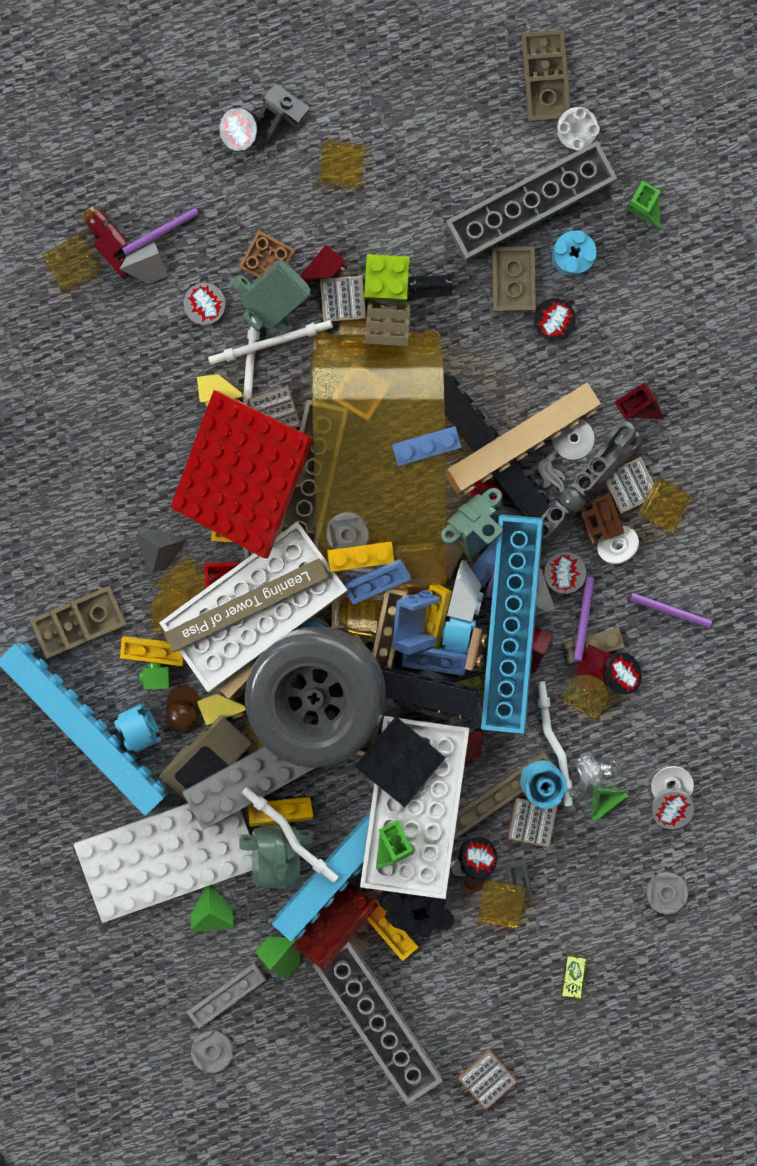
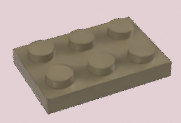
[492,246,536,312]

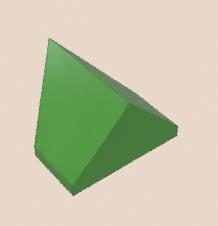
[626,181,661,230]
[590,786,628,821]
[376,820,414,869]
[191,885,234,932]
[255,936,301,979]

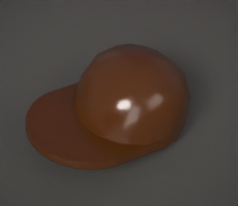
[166,685,199,733]

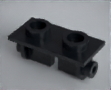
[409,275,452,298]

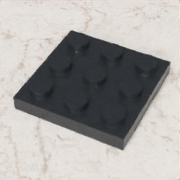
[354,716,446,808]

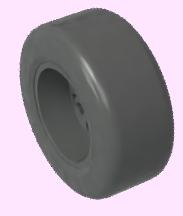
[245,626,386,768]

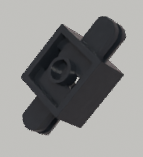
[378,891,454,939]

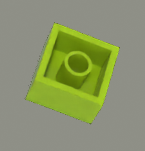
[364,254,409,302]

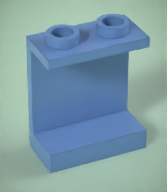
[392,590,441,655]

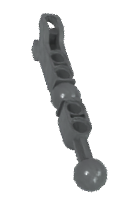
[541,421,643,544]

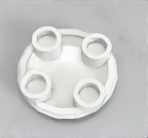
[557,107,600,150]

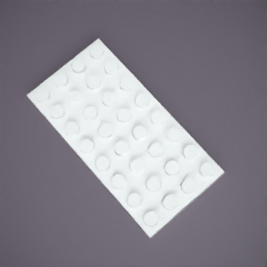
[159,522,348,693]
[360,716,469,899]
[73,803,252,923]

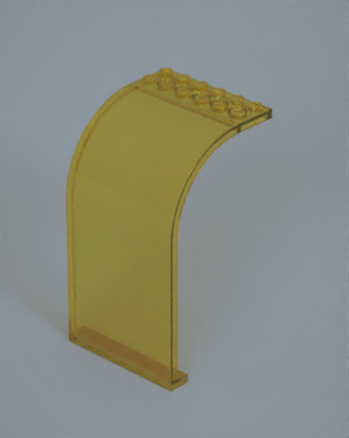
[312,330,446,594]

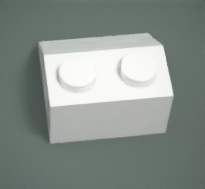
[447,560,484,622]

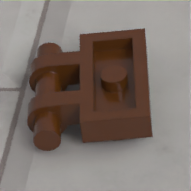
[578,493,625,545]

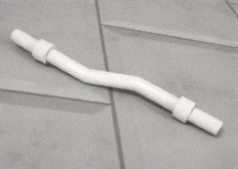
[242,317,261,405]
[208,320,333,365]
[537,681,573,806]
[241,786,339,883]

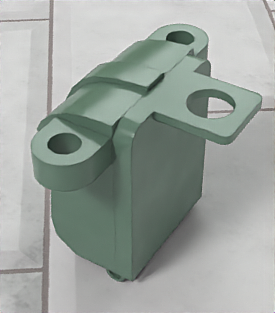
[232,259,311,334]
[441,488,503,559]
[239,823,313,888]

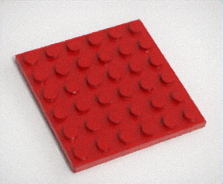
[170,390,314,559]

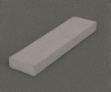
[186,962,267,1029]

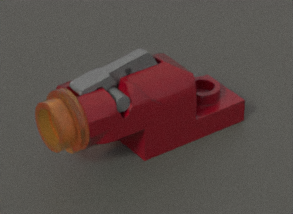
[82,206,129,279]

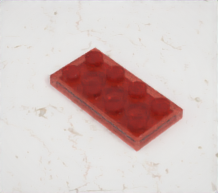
[293,883,379,971]

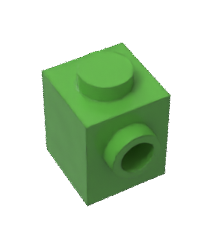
[139,663,171,690]

